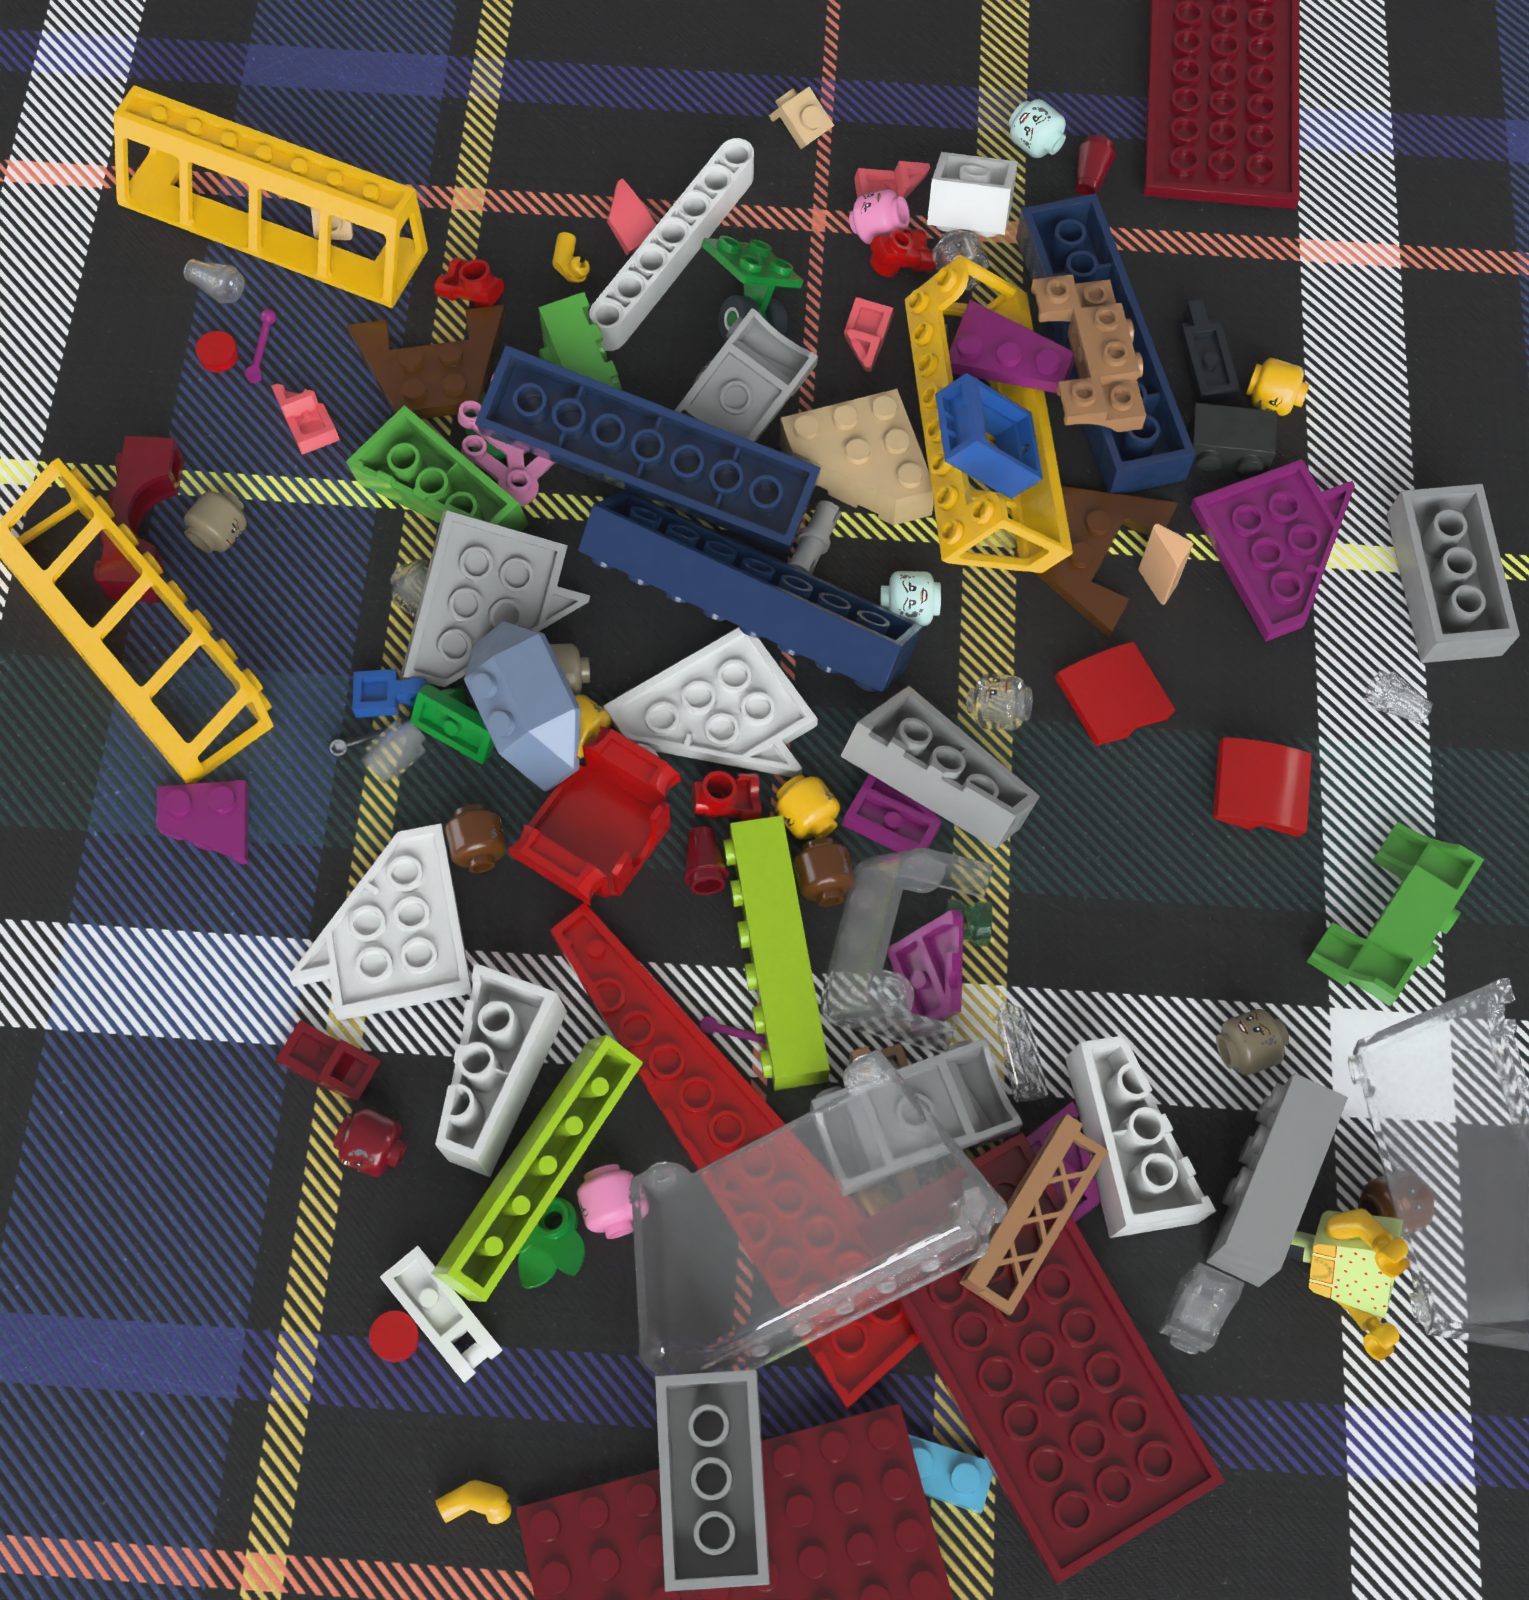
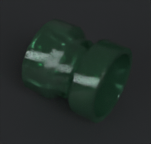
[944,899,992,947]

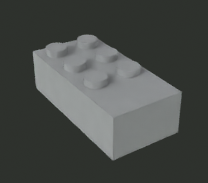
[1387,484,1520,663]
[1206,1073,1348,1287]
[655,1369,770,1592]

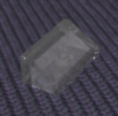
[995,1002,1048,1103]

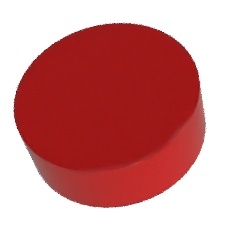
[196,331,239,372]
[369,1311,420,1362]

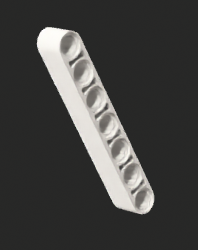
[589,138,754,351]

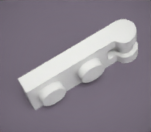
[380,1246,502,1383]

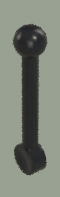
[329,716,417,756]

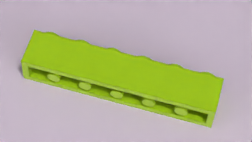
[723,815,830,1091]
[431,1035,643,1302]

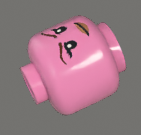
[849,189,910,245]
[577,1164,644,1239]

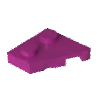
[156,780,249,864]

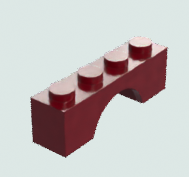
[94,436,184,603]

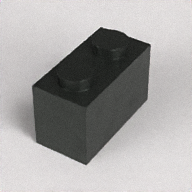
[1187,403,1277,475]

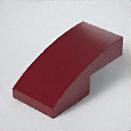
[276,1020,381,1102]

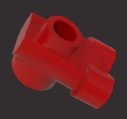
[870,229,936,277]
[434,257,504,308]
[691,771,762,822]

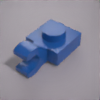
[352,669,426,718]

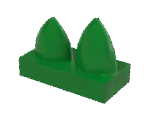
[409,684,494,765]

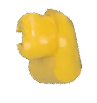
[552,232,590,283]
[435,1480,511,1524]

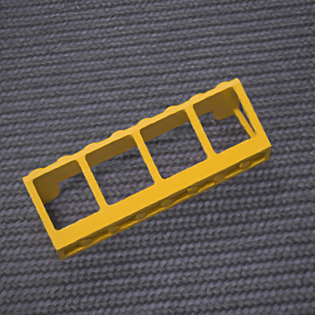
[114,85,428,309]
[905,254,1073,573]
[0,458,274,784]

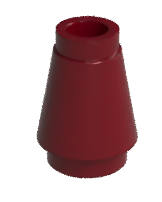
[1075,135,1116,196]
[685,827,729,895]

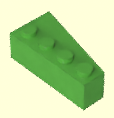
[538,292,622,390]
[346,405,529,532]

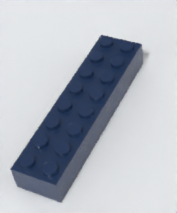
[1016,194,1195,494]
[475,345,821,554]
[578,490,923,692]

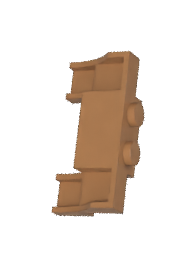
[1031,274,1146,432]

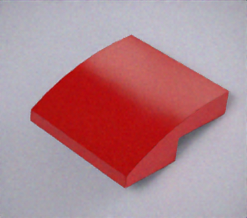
[1054,642,1176,746]
[1213,737,1312,837]

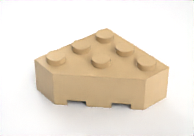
[780,389,934,525]

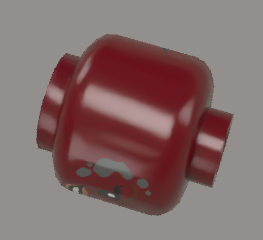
[333,1108,408,1177]

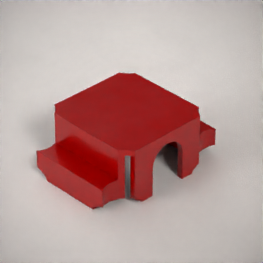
[508,726,681,906]

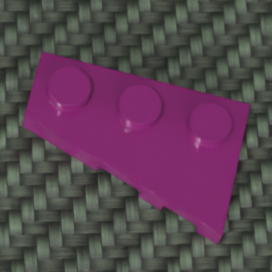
[949,300,1075,393]

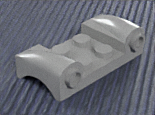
[675,308,818,442]
[810,1038,1022,1197]

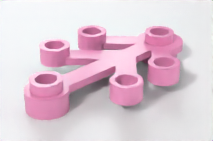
[458,373,555,507]

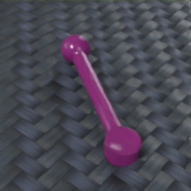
[245,309,276,383]
[700,1016,766,1044]

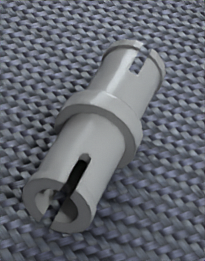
[788,501,842,575]

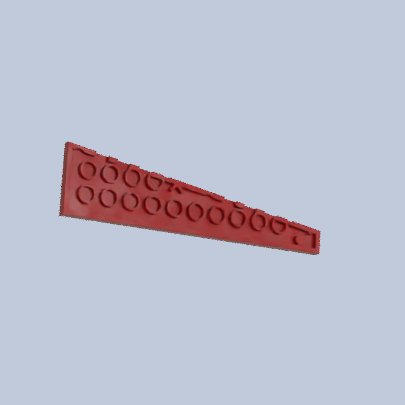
[550,902,920,1411]

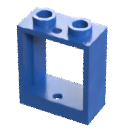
[935,373,1043,499]

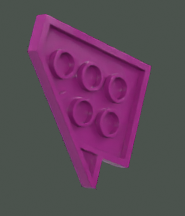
[1190,459,1355,642]

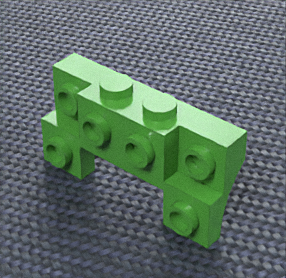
[1307,822,1484,1006]

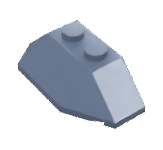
[464,621,581,791]

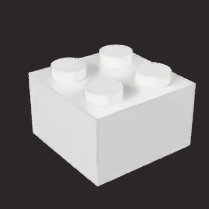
[927,152,1018,237]

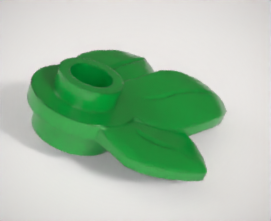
[517,1197,585,1289]

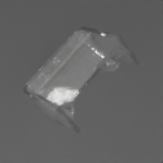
[820,848,993,1053]

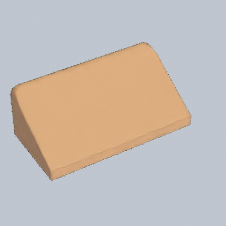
[1138,524,1194,605]

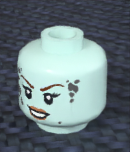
[1009,99,1066,158]
[880,571,941,626]

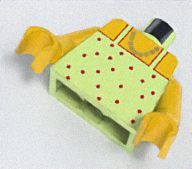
[1286,1208,1410,1361]

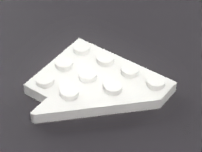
[603,627,818,778]
[289,823,472,1021]

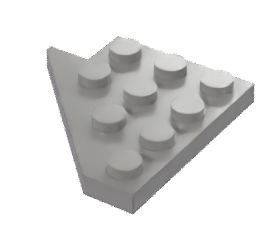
[400,510,590,687]

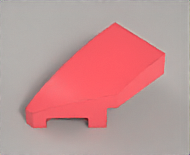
[854,161,930,199]
[606,178,656,256]
[844,297,894,372]
[271,384,340,455]

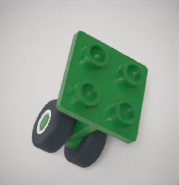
[701,236,804,341]

